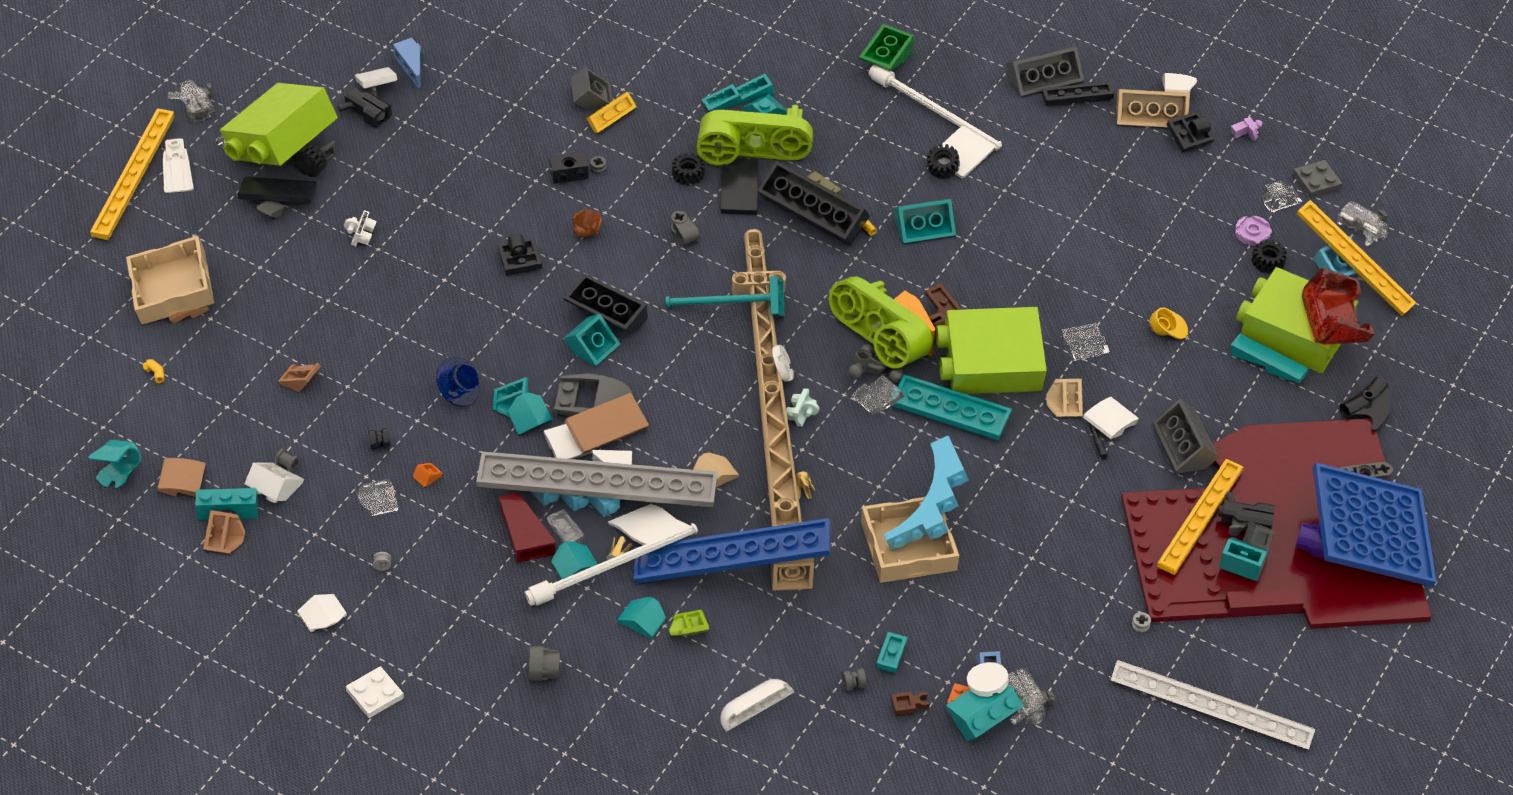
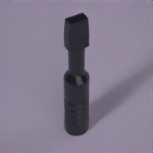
[1090,423,1108,459]

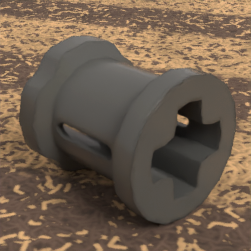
[274,448,301,472]

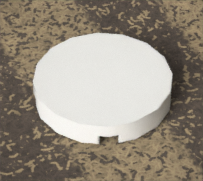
[772,344,794,382]
[967,662,1009,697]

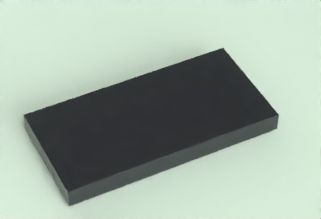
[721,159,758,215]
[238,177,317,204]

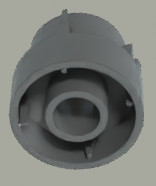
[528,646,560,682]

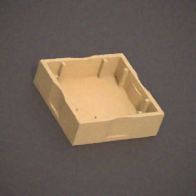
[126,236,214,325]
[861,497,959,583]

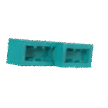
[702,74,775,112]
[1231,334,1308,383]

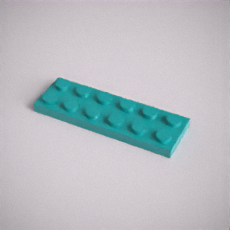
[890,374,1012,441]

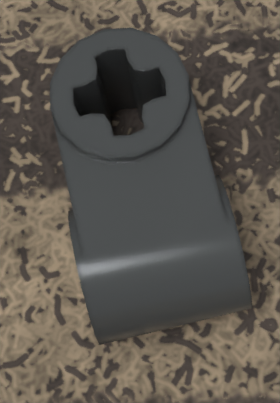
[671,211,700,246]

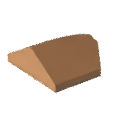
[278,363,321,392]
[203,510,245,554]

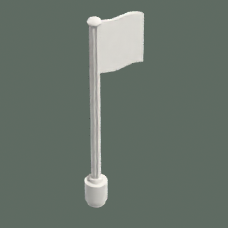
[525,504,698,606]

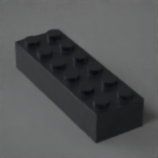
[757,161,870,247]

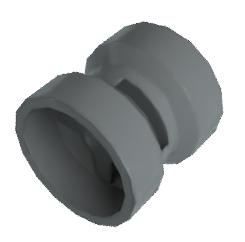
[841,668,867,692]

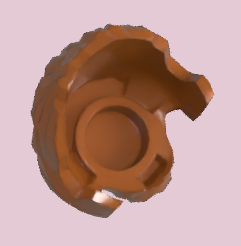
[572,209,602,238]

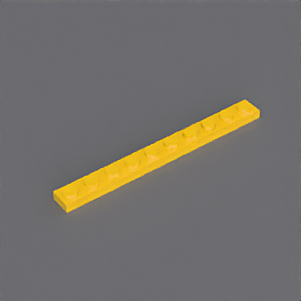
[90,108,175,240]

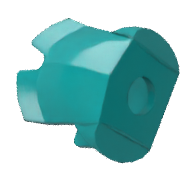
[88,440,141,489]

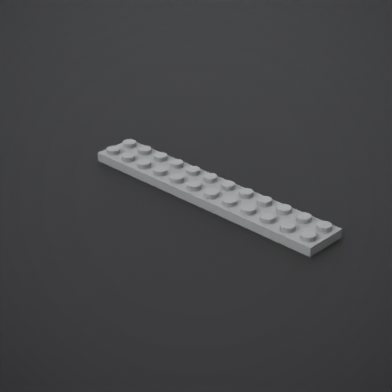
[476,451,717,507]

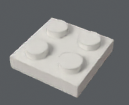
[346,666,404,718]

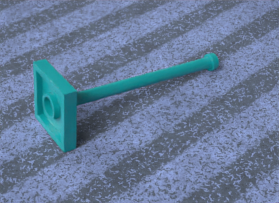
[665,276,785,318]

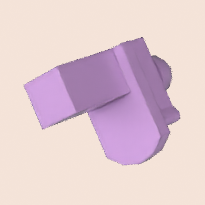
[1231,117,1263,141]

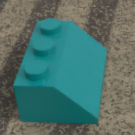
[893,199,956,243]
[945,685,1024,741]

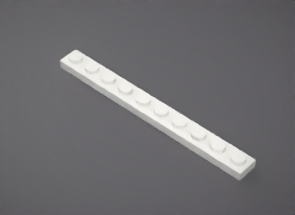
[1111,660,1316,750]

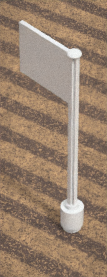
[869,65,1002,179]

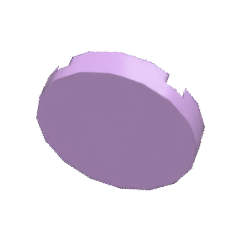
[1235,216,1272,246]

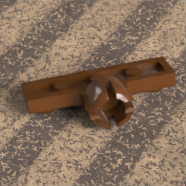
[925,283,962,336]

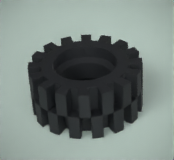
[292,143,328,177]
[927,144,960,179]
[672,153,705,186]
[1252,240,1287,274]

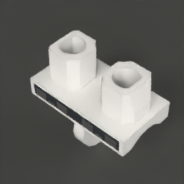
[344,210,377,247]

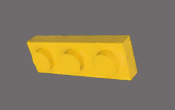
[586,92,637,133]

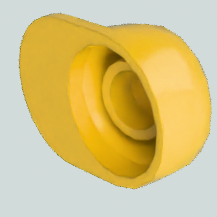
[1150,307,1188,339]

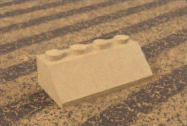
[1116,89,1190,127]

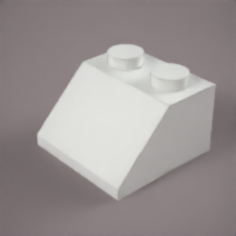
[245,463,304,503]

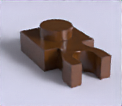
[891,691,930,716]

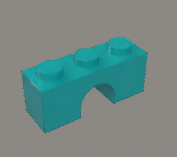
[195,488,259,520]

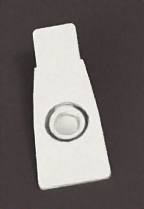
[163,139,194,193]

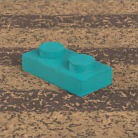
[876,632,908,673]

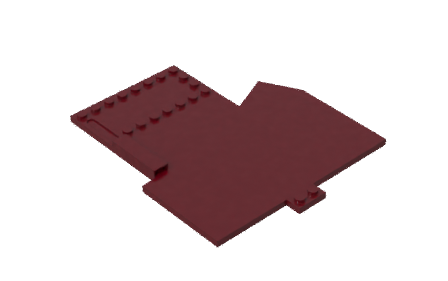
[1121,419,1432,629]

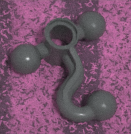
[848,344,904,384]

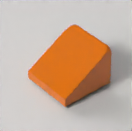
[413,463,443,487]

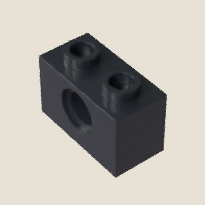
[549,151,589,184]

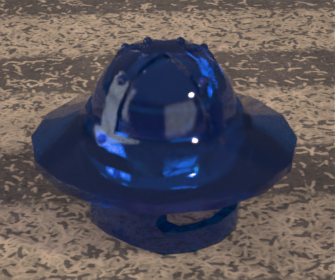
[436,356,480,407]

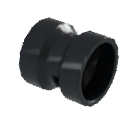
[369,428,391,450]

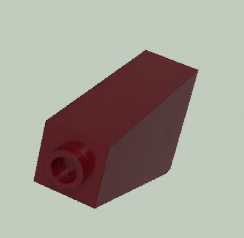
[499,493,556,563]

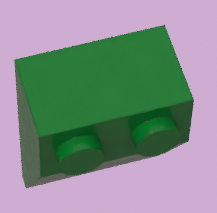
[859,24,914,71]

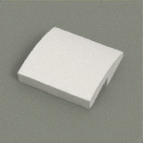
[1083,397,1139,439]
[544,424,595,459]

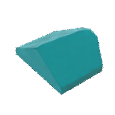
[493,377,528,417]
[507,392,552,435]
[551,541,598,580]
[617,597,666,639]

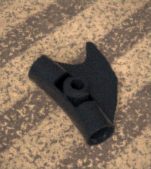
[1339,377,1391,432]

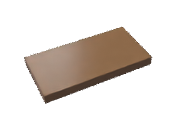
[564,393,649,454]

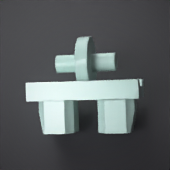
[786,389,819,427]

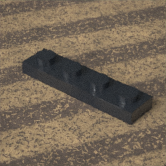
[1042,82,1114,105]

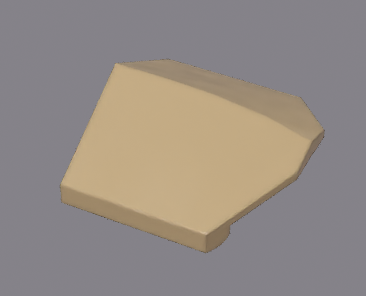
[1046,379,1083,417]
[693,453,739,487]

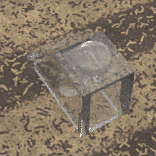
[1262,181,1302,212]

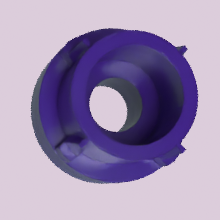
[1295,522,1324,559]

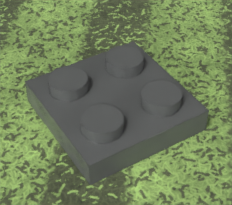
[1293,160,1343,197]

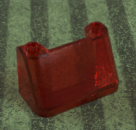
[1302,267,1375,345]

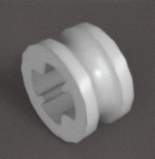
[373,552,391,571]
[1132,612,1151,633]

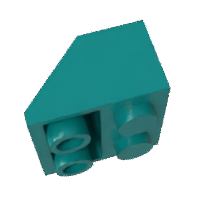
[1219,537,1270,581]

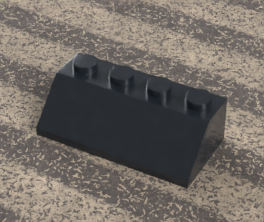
[563,274,648,331]

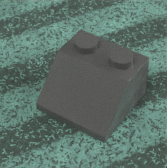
[570,67,613,110]

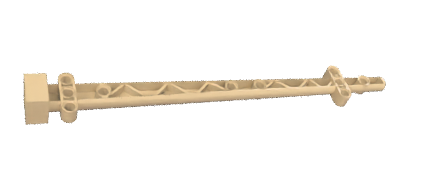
[732,229,814,590]

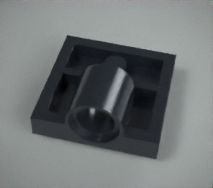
[1166,111,1215,153]
[498,234,542,275]

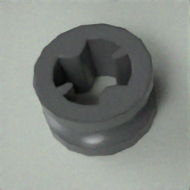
[590,156,606,174]

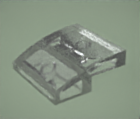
[1060,323,1109,361]
[851,374,905,414]

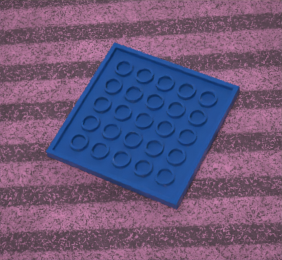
[1312,463,1437,587]

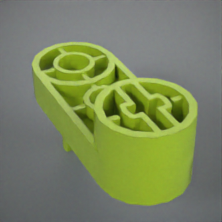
[696,105,814,166]
[829,276,933,368]

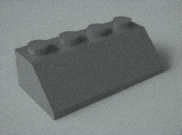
[1006,47,1084,96]
[1153,398,1219,473]

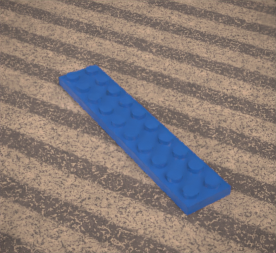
[633,518,831,584]

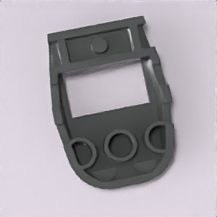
[554,373,634,418]

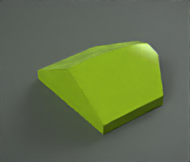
[669,609,709,636]

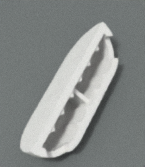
[720,679,794,732]

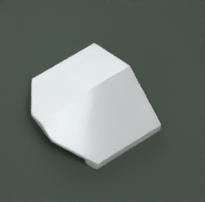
[1162,73,1197,93]
[297,594,347,632]

